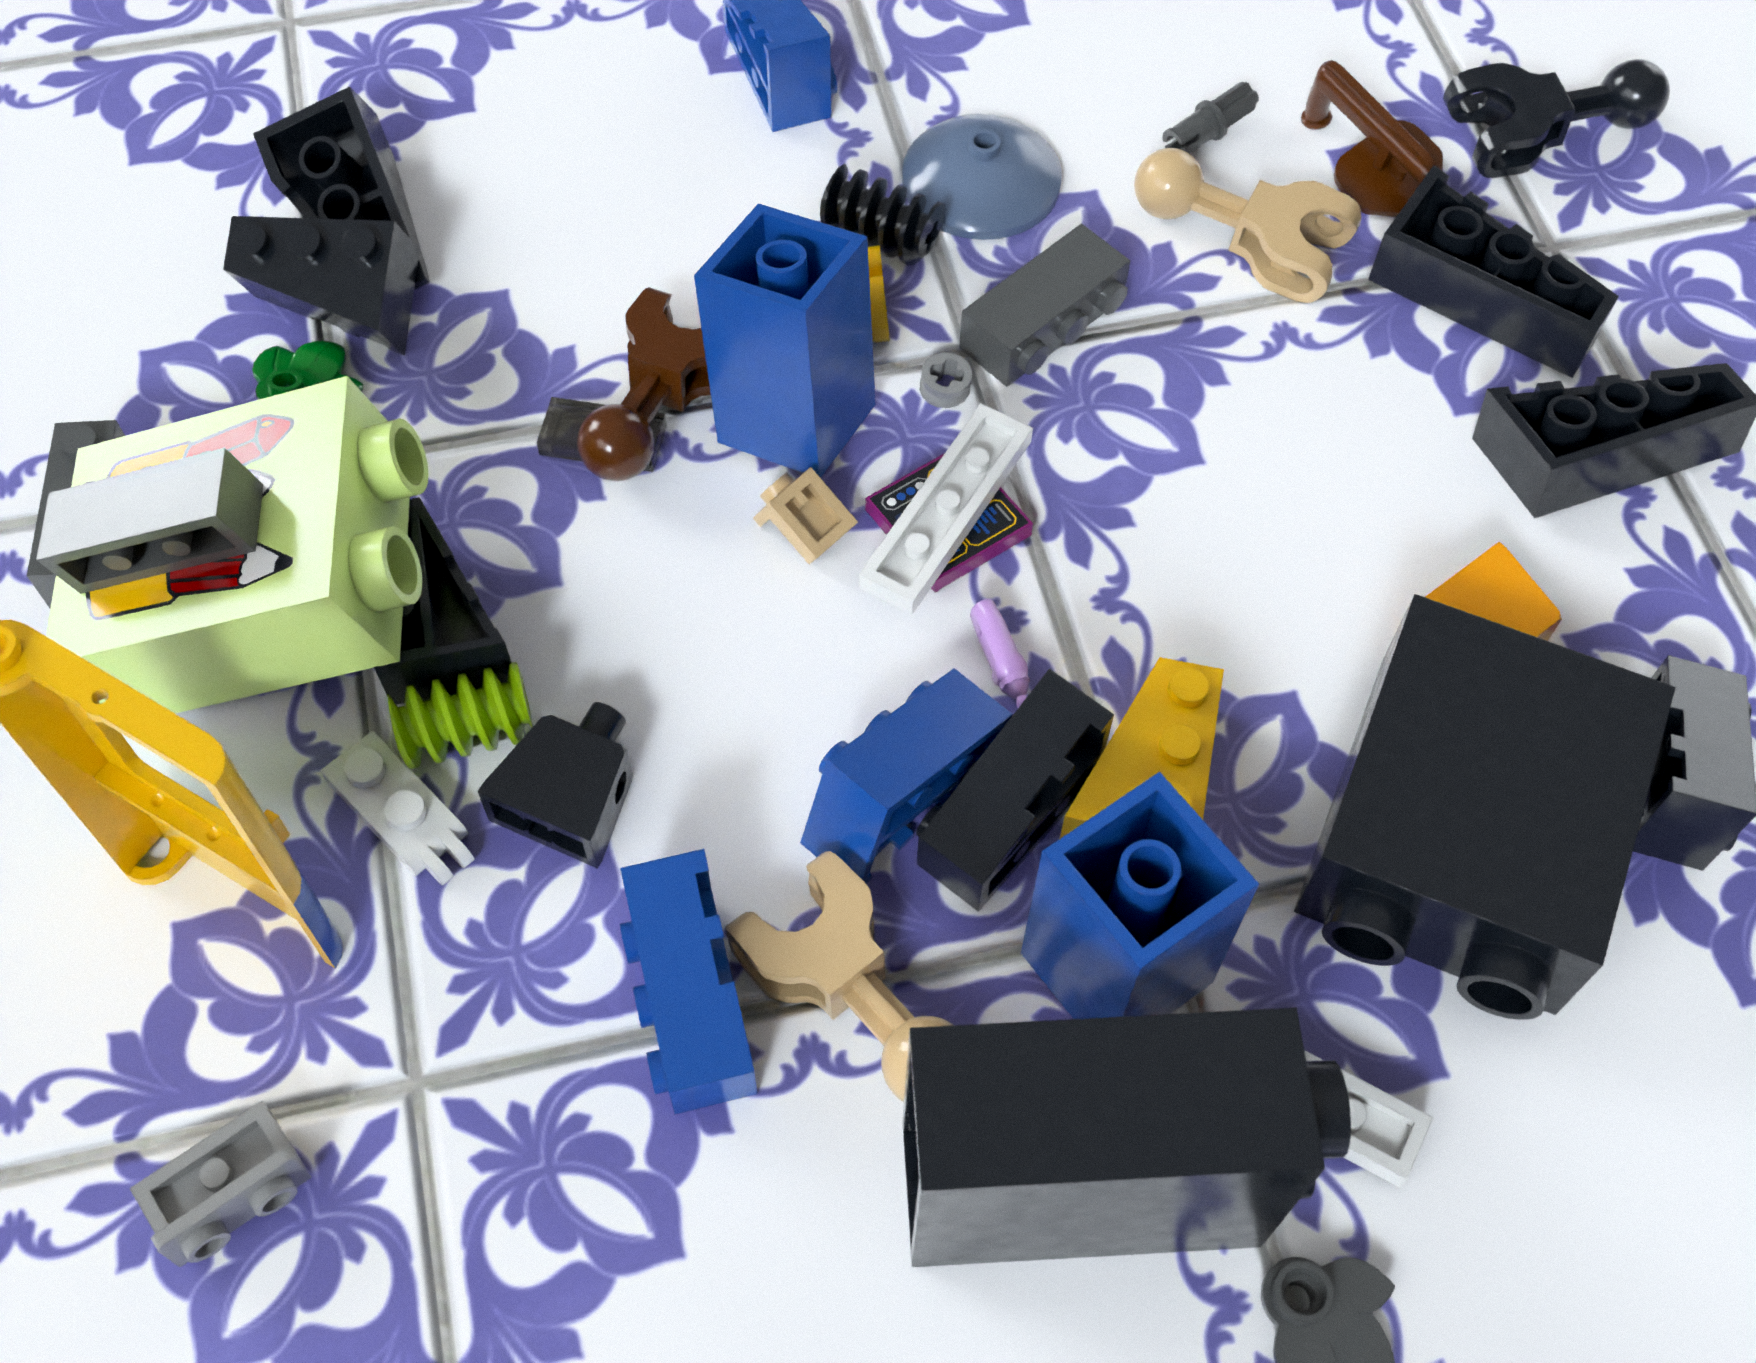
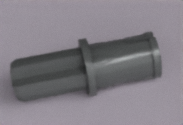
[1162,82,1259,154]

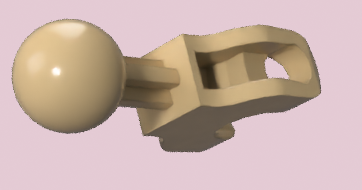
[1134,148,1362,303]
[725,851,953,1102]

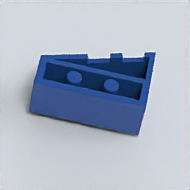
[722,0,838,132]
[800,668,1013,884]
[620,849,758,1115]

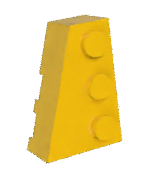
[1059,657,1224,839]

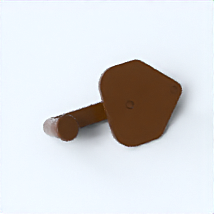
[1301,60,1443,217]

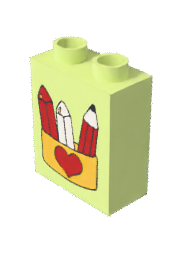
[46,376,429,713]

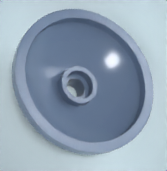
[902,114,1062,240]

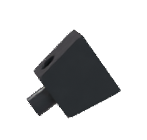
[477,702,633,869]

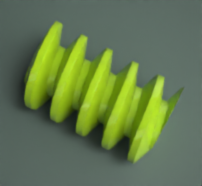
[387,662,533,769]

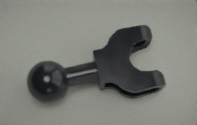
[1443,59,1670,178]

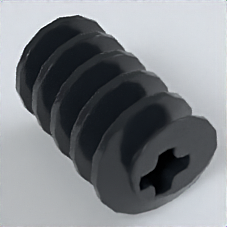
[820,163,946,266]

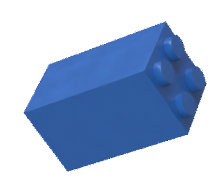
[694,203,876,478]
[1021,771,1259,1019]

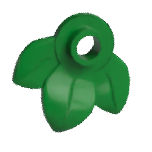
[252,341,364,400]

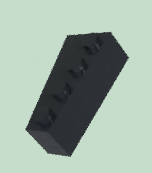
[1368,165,1619,378]
[1472,363,1756,519]

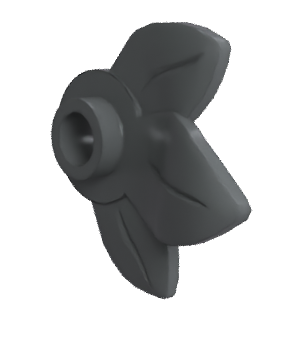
[1261,1257,1395,1363]

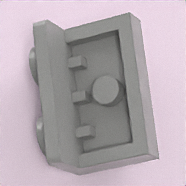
[129,1101,312,1267]

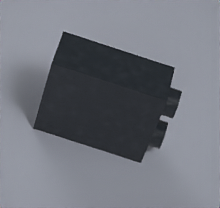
[1293,594,1676,1020]
[902,1007,1351,1267]

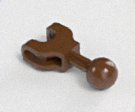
[577,287,711,481]

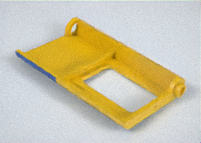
[0,620,343,969]

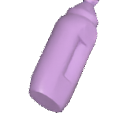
[970,599,1030,708]

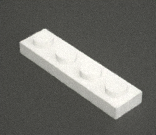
[859,403,1033,615]

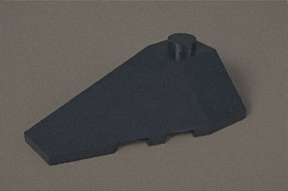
[253,86,430,290]

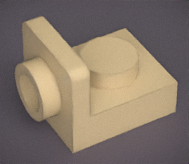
[753,467,858,565]

